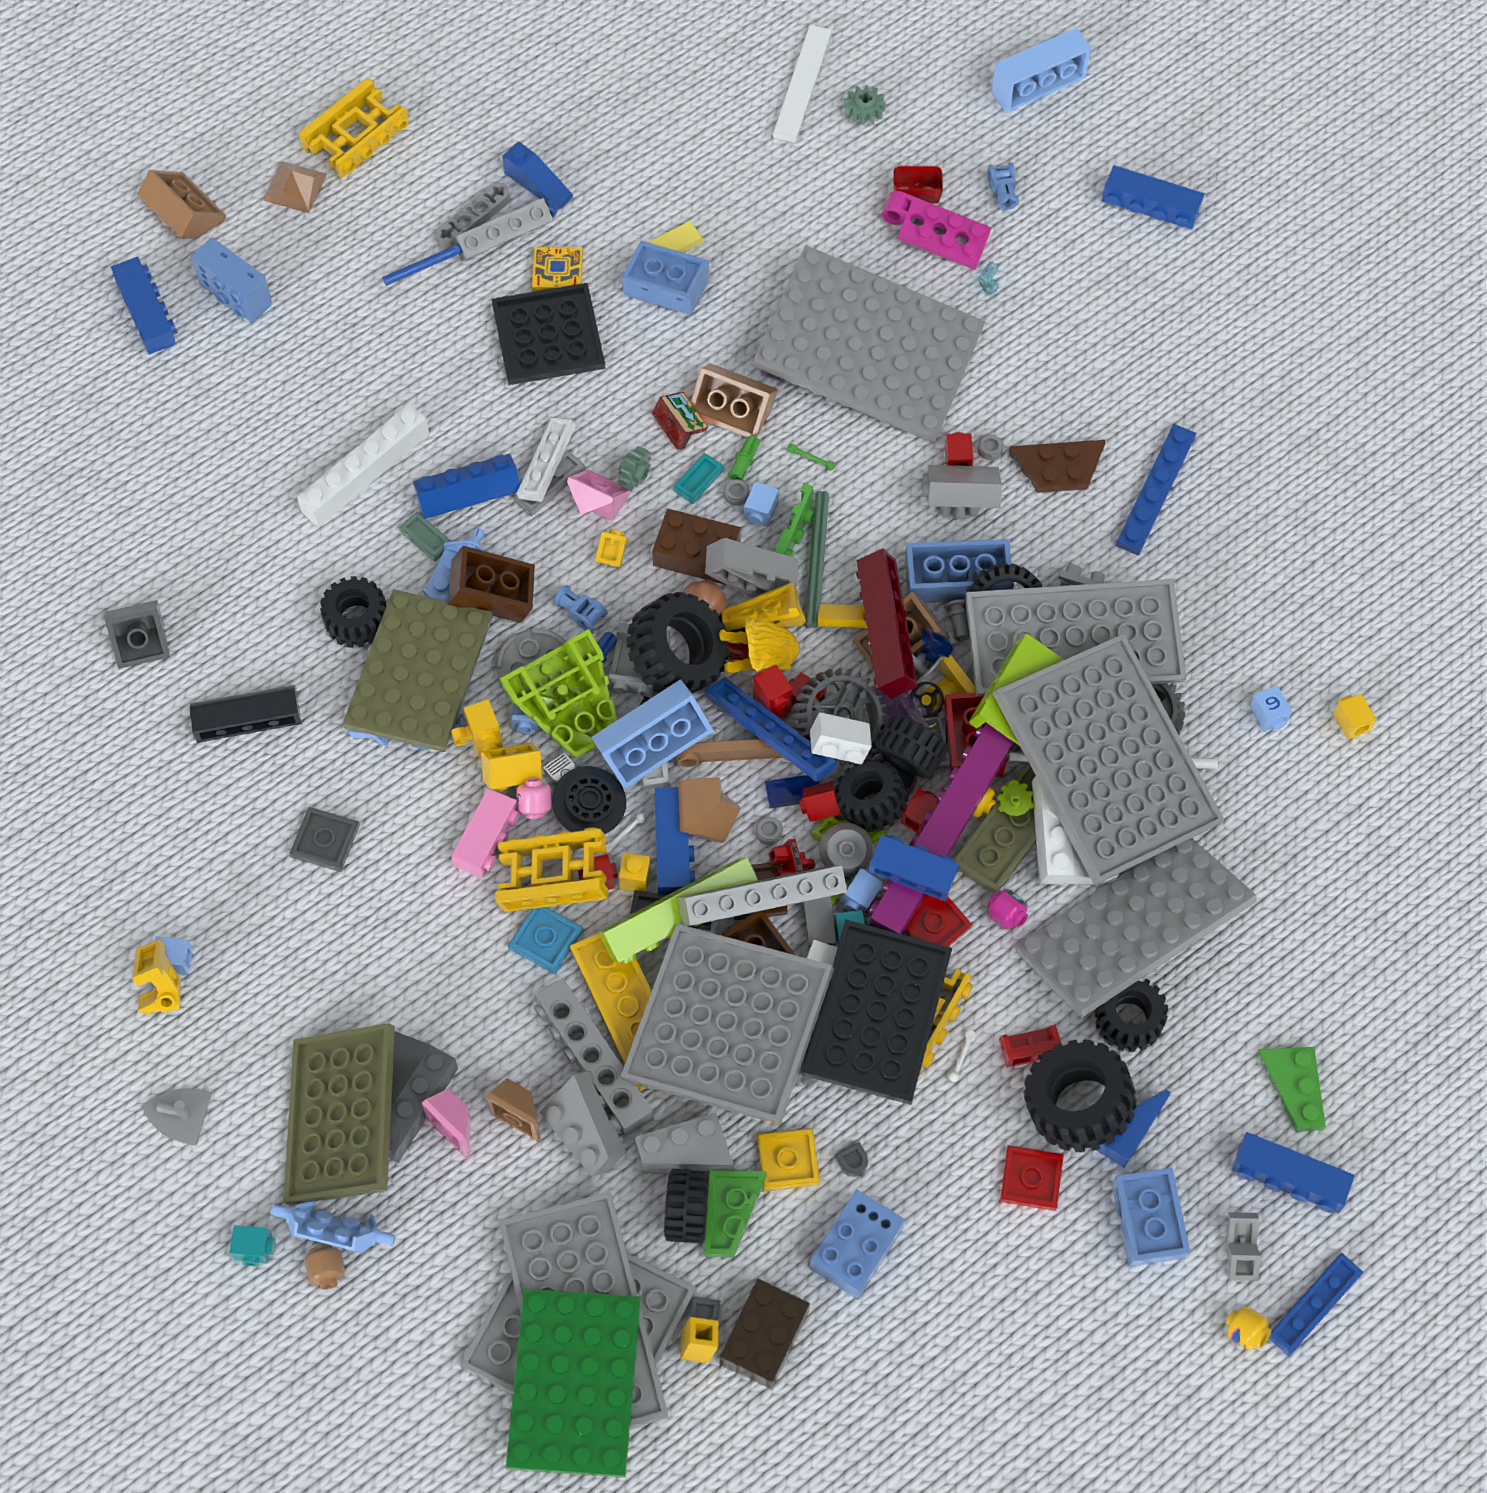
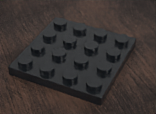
[491,283,606,385]

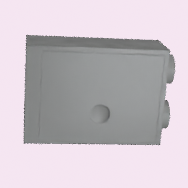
[922,465,1002,519]

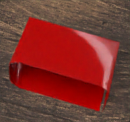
[893,166,943,204]

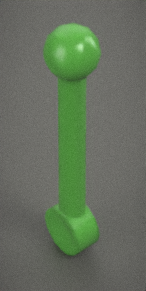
[787,444,836,470]

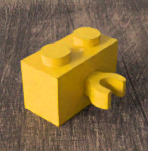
[451,699,503,757]
[481,742,542,791]

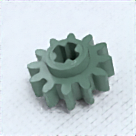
[844,85,886,125]
[618,446,651,491]

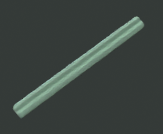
[805,491,829,628]

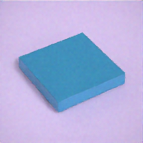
[508,907,584,975]

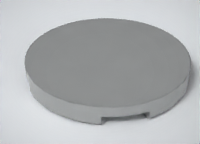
[496,628,567,686]

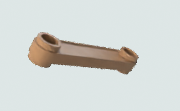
[676,739,788,767]

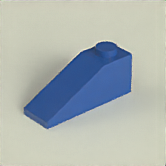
[502,141,573,210]
[1096,1089,1171,1168]

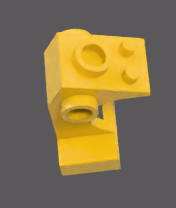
[132,938,181,1015]

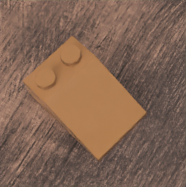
[853,592,951,672]

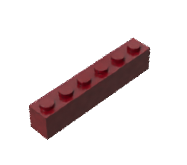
[856,548,918,699]

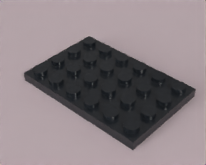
[802,919,952,1105]

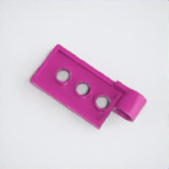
[881,191,992,270]

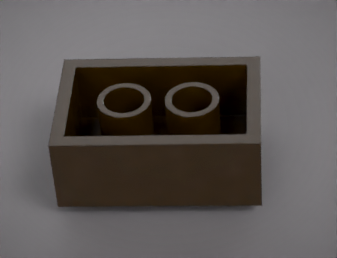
[719,1278,810,1390]

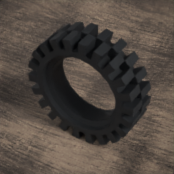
[964,563,1042,619]

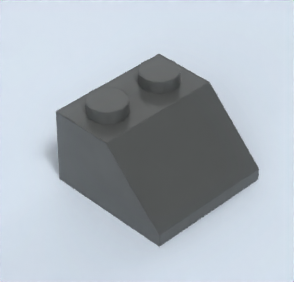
[105,600,170,669]

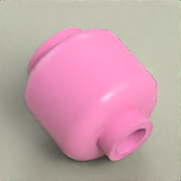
[516,778,552,819]

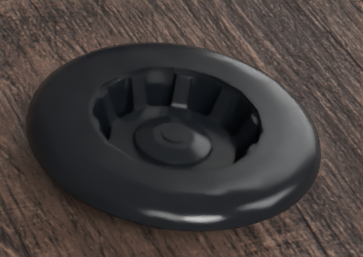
[552,766,626,834]

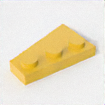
[722,582,800,631]

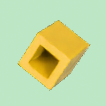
[1333,693,1377,740]
[619,852,651,892]
[680,1317,718,1363]

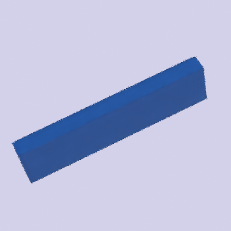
[1269,1252,1364,1356]

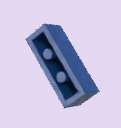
[869,835,959,902]

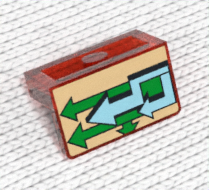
[651,392,708,450]

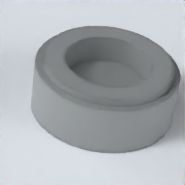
[978,434,1004,460]
[724,479,749,505]
[756,817,783,845]

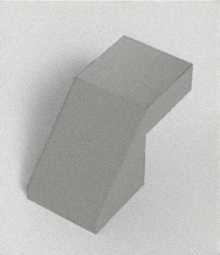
[1226,1212,1261,1281]

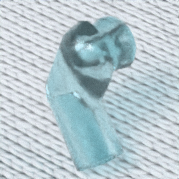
[978,262,999,295]

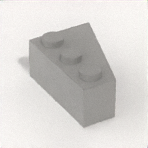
[705,538,798,598]
[539,1071,626,1177]
[635,1112,733,1173]

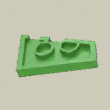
[774,483,815,557]
[1257,1047,1326,1132]
[704,1170,767,1258]

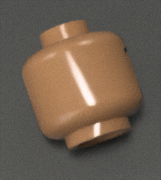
[305,1244,345,1290]

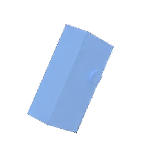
[991,28,1091,113]
[591,679,714,789]

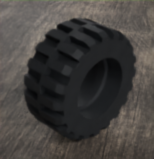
[626,592,729,694]
[1024,1039,1137,1152]

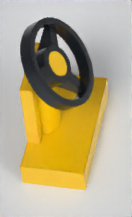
[909,653,976,718]

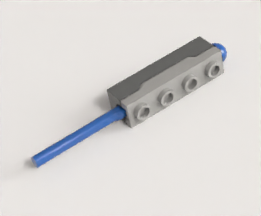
[382,198,558,286]

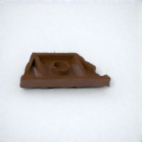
[1009,440,1106,493]

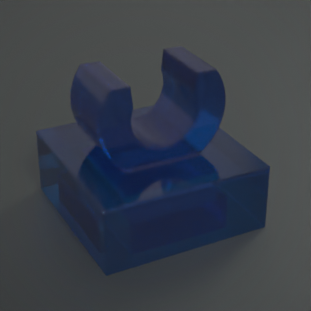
[921,628,954,663]

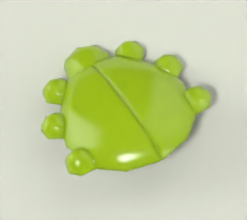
[997,779,1035,816]

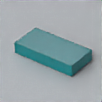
[673,453,724,504]

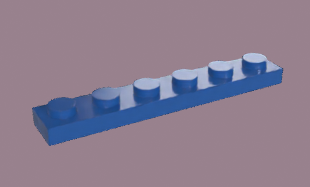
[1116,424,1197,556]
[706,677,836,782]

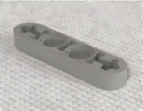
[435,182,510,249]

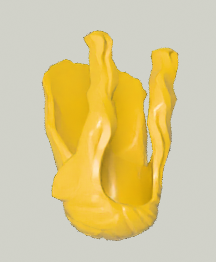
[719,618,800,674]

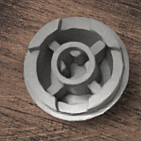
[819,823,873,877]

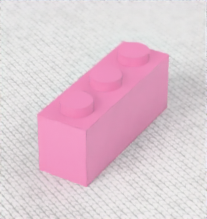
[452,788,520,878]

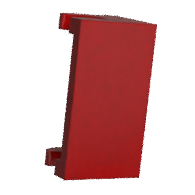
[999,1024,1063,1068]

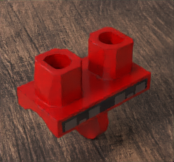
[768,839,815,877]

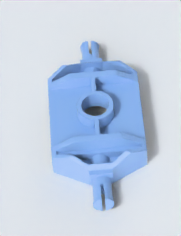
[423,527,485,602]
[271,1202,396,1254]

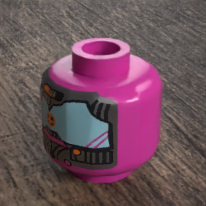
[987,889,1028,929]

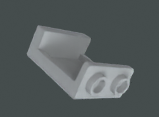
[608,623,671,698]

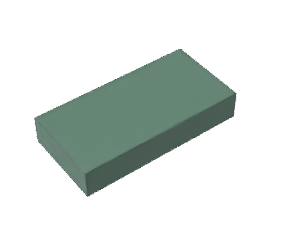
[399,511,452,562]

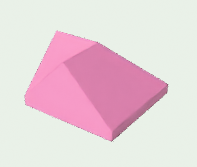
[567,469,631,521]
[422,1089,471,1158]

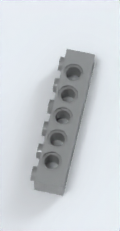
[677,865,847,925]
[534,978,654,1137]

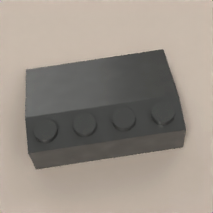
[389,1031,458,1163]

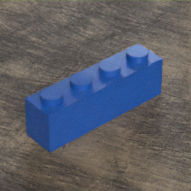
[1102,165,1205,230]
[110,256,177,355]
[413,454,520,519]
[655,787,695,895]
[1231,1132,1355,1213]

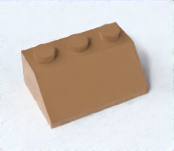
[137,170,226,239]
[691,363,778,438]

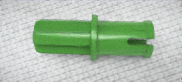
[728,435,760,480]

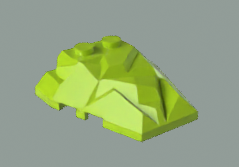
[499,629,617,758]

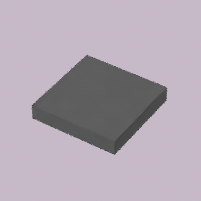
[290,807,360,872]

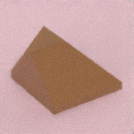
[264,161,326,213]
[678,777,741,843]
[486,1078,541,1142]

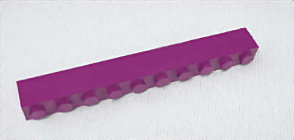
[868,723,1015,934]

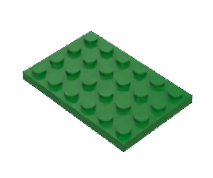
[505,1289,641,1478]

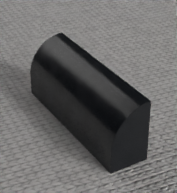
[190,685,302,743]

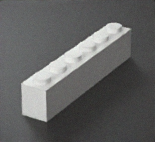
[297,403,429,528]

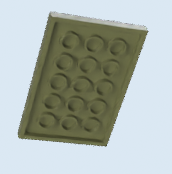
[343,589,493,752]
[283,1023,395,1205]

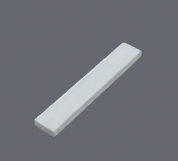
[773,25,832,143]

